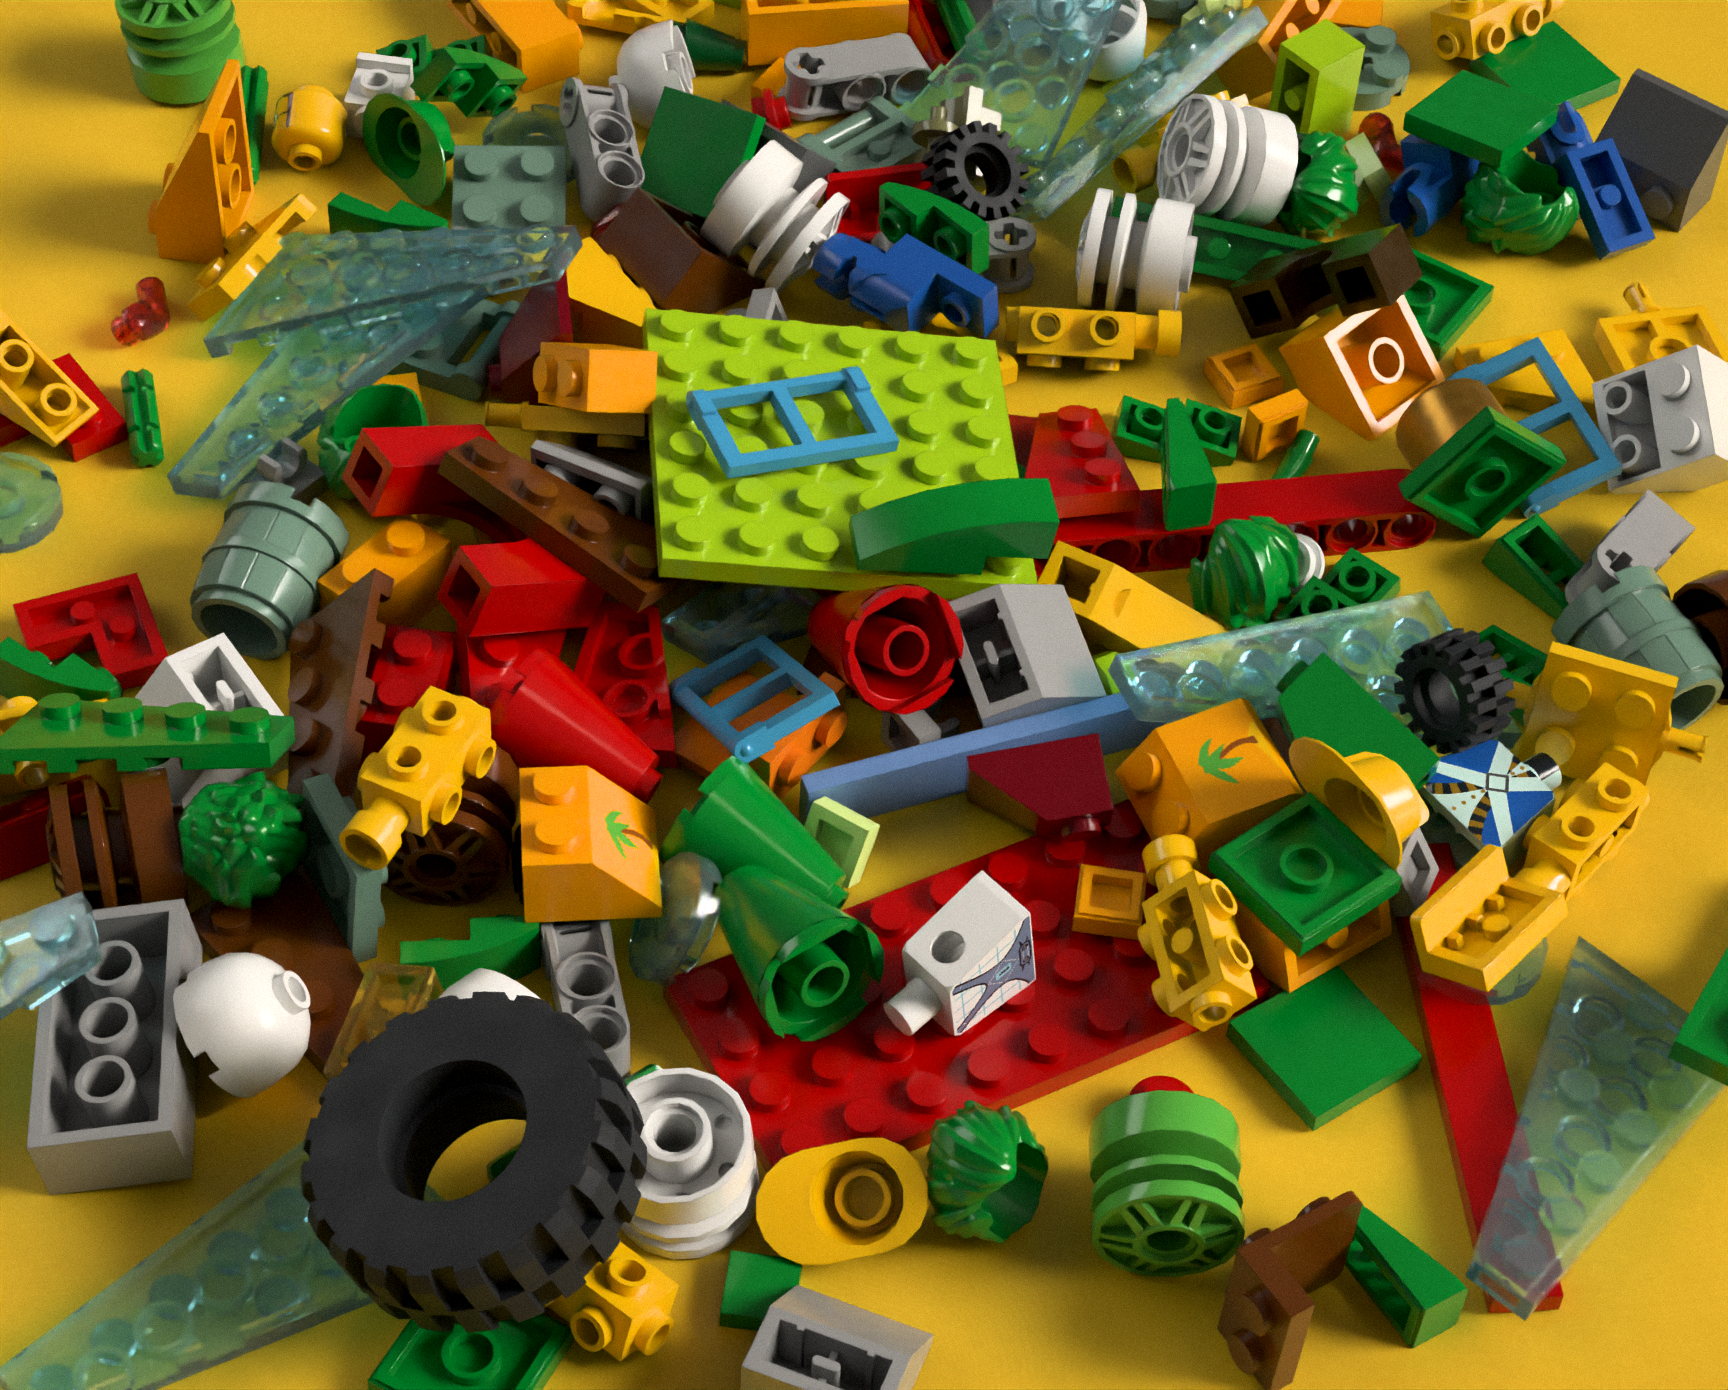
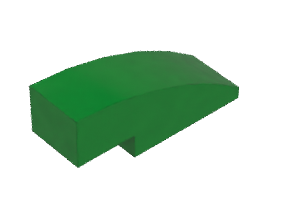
[848,478,1060,575]

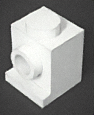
[344,52,415,138]

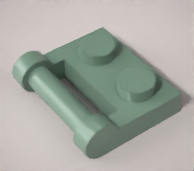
[796,96,927,173]
[386,285,521,401]

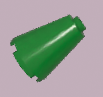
[658,755,849,910]
[712,865,884,1042]

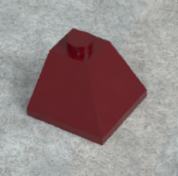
[488,252,573,407]
[965,733,1114,842]

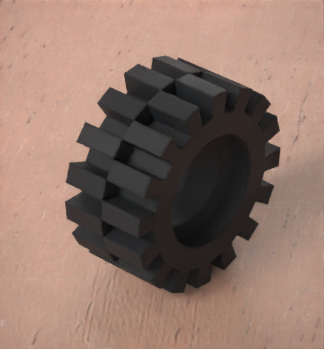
[921,121,1030,221]
[1394,628,1515,755]

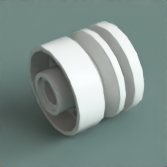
[1156,93,1298,228]
[700,140,851,294]
[1075,188,1198,315]
[621,1067,759,1260]

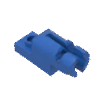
[1526,101,1656,261]
[1379,134,1480,238]
[812,233,999,339]

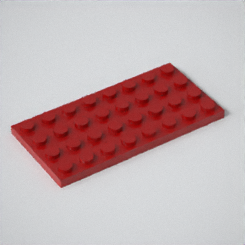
[663,799,1271,1173]

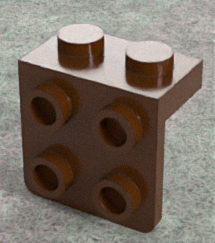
[1217,1191,1363,1390]

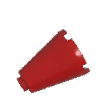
[807,584,964,715]
[490,646,664,804]

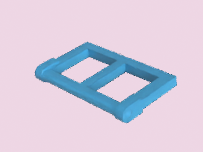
[1445,337,1622,518]
[686,366,899,479]
[669,634,840,763]

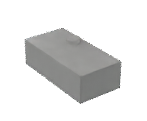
[27,899,203,1196]

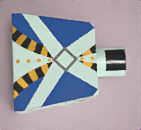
[1418,740,1562,871]

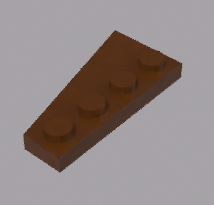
[437,435,692,613]

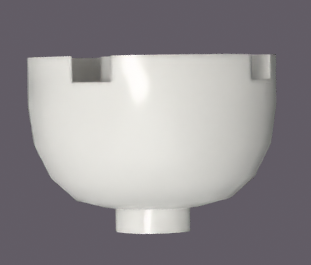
[609,20,700,130]
[173,952,311,1098]

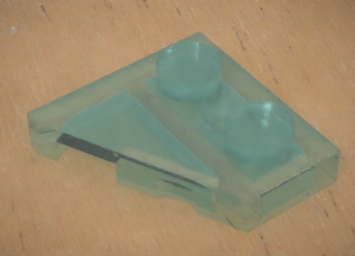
[661,581,823,665]

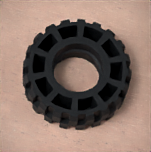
[301,991,647,1333]

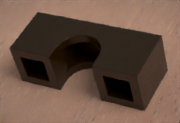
[1229,223,1423,340]

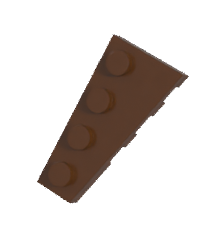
[286,568,394,814]
[190,863,389,1081]

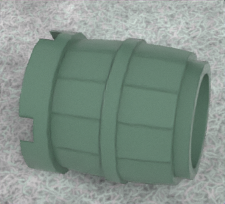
[190,481,349,660]
[1551,565,1724,730]

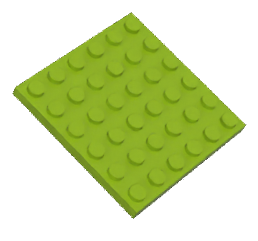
[642,308,1038,599]

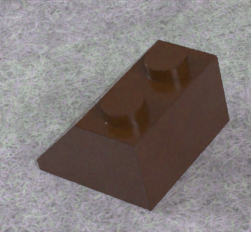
[598,187,766,314]

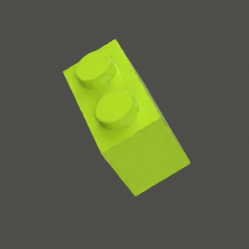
[1269,18,1365,136]

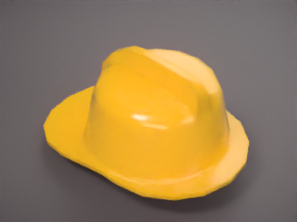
[1288,736,1429,871]
[756,1138,928,1265]

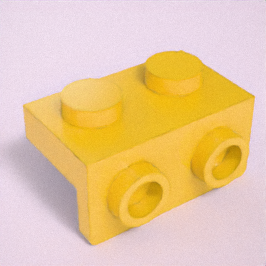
[1410,844,1569,992]

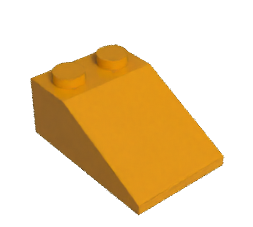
[148,59,255,264]

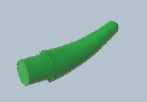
[1271,429,1320,479]

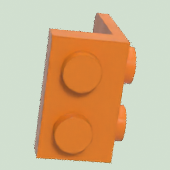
[675,672,848,800]

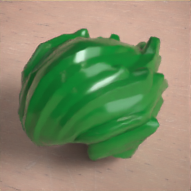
[1275,130,1359,238]
[1461,149,1580,256]
[317,383,428,500]
[1186,515,1299,639]
[178,771,312,910]
[926,1100,1048,1243]

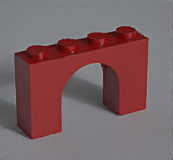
[341,424,606,637]

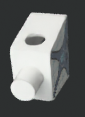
[883,870,1036,1036]

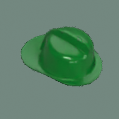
[362,93,455,206]

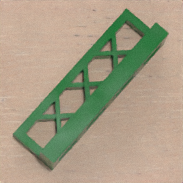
[1111,196,1324,281]

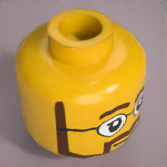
[271,85,347,172]

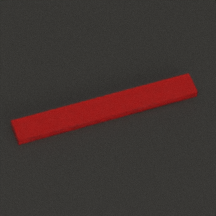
[1395,843,1564,1313]

